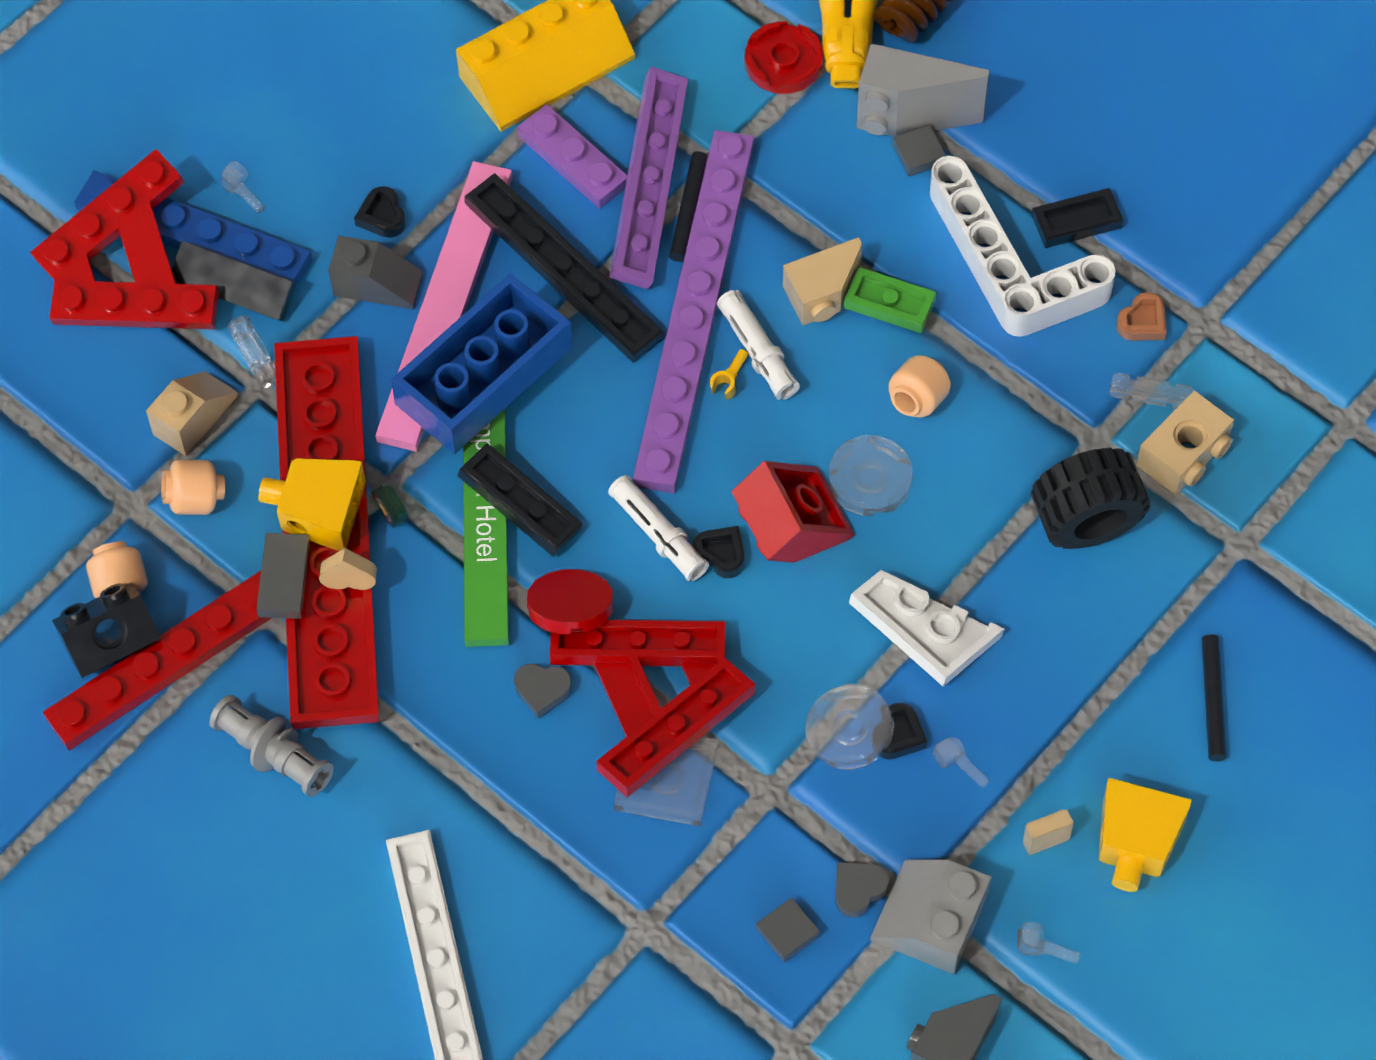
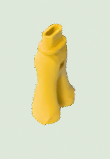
[819,0,878,88]

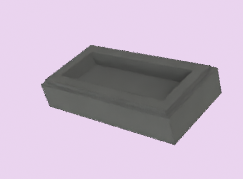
[256,533,310,619]

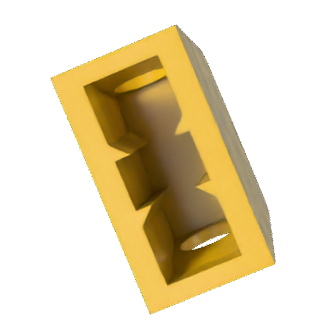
[258,458,366,551]
[1099,778,1192,892]

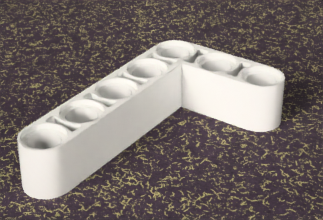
[930,156,1115,337]

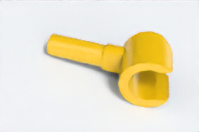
[710,349,748,400]

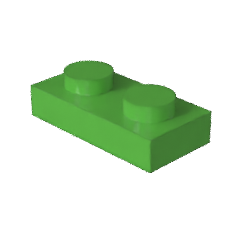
[844,267,936,334]

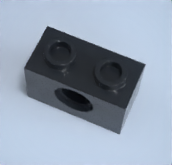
[52,583,161,678]

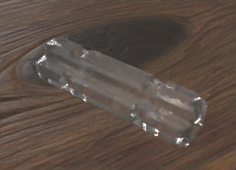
[229,315,276,389]
[1109,373,1193,409]

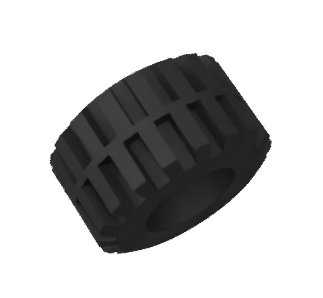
[1031,448,1151,549]

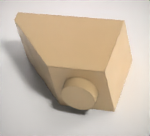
[783,237,862,326]
[146,371,238,456]

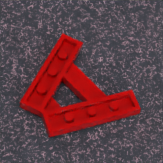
[30,149,219,330]
[550,620,755,798]

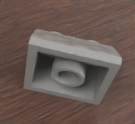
[870,860,991,975]

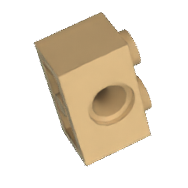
[1136,390,1234,495]

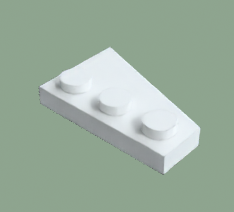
[849,570,1004,686]

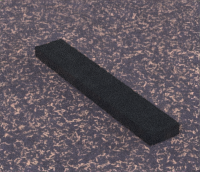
[464,173,664,363]

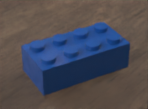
[391,273,572,455]

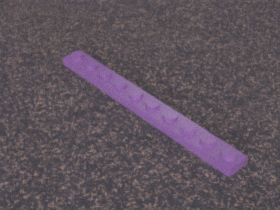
[633,130,754,494]

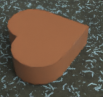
[1116,292,1167,341]

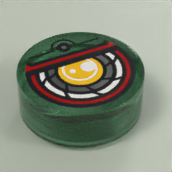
[371,484,408,528]

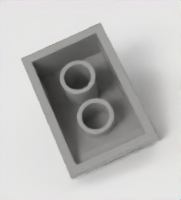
[856,44,990,137]

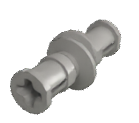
[209,695,334,797]

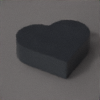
[354,186,406,238]
[693,526,744,578]
[872,703,928,759]

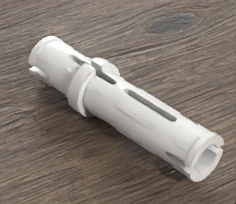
[717,290,800,400]
[608,475,709,582]

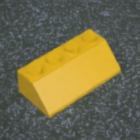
[456,0,635,132]

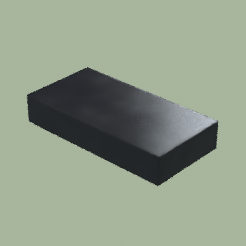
[1032,188,1123,248]

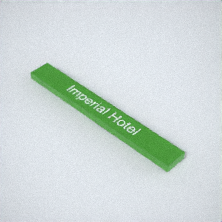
[463,408,509,647]

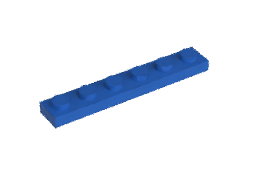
[74,170,312,291]

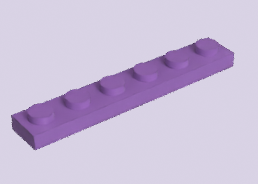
[609,67,688,290]

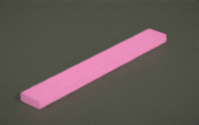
[375,161,513,452]

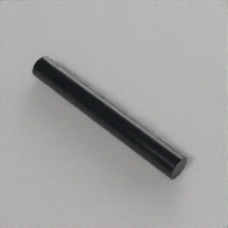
[669,151,708,262]
[1201,634,1226,762]

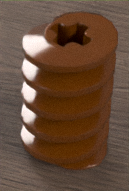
[874,0,953,43]

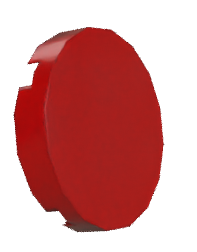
[744,21,823,94]
[527,569,613,634]

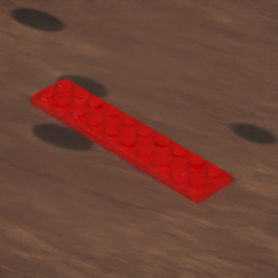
[274,336,380,730]

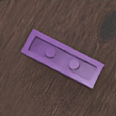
[517,104,627,209]

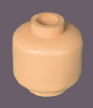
[888,355,951,418]
[161,460,225,515]
[86,541,148,599]

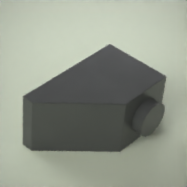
[328,236,423,309]
[906,994,1002,1060]

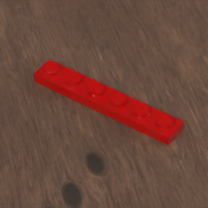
[43,570,272,751]

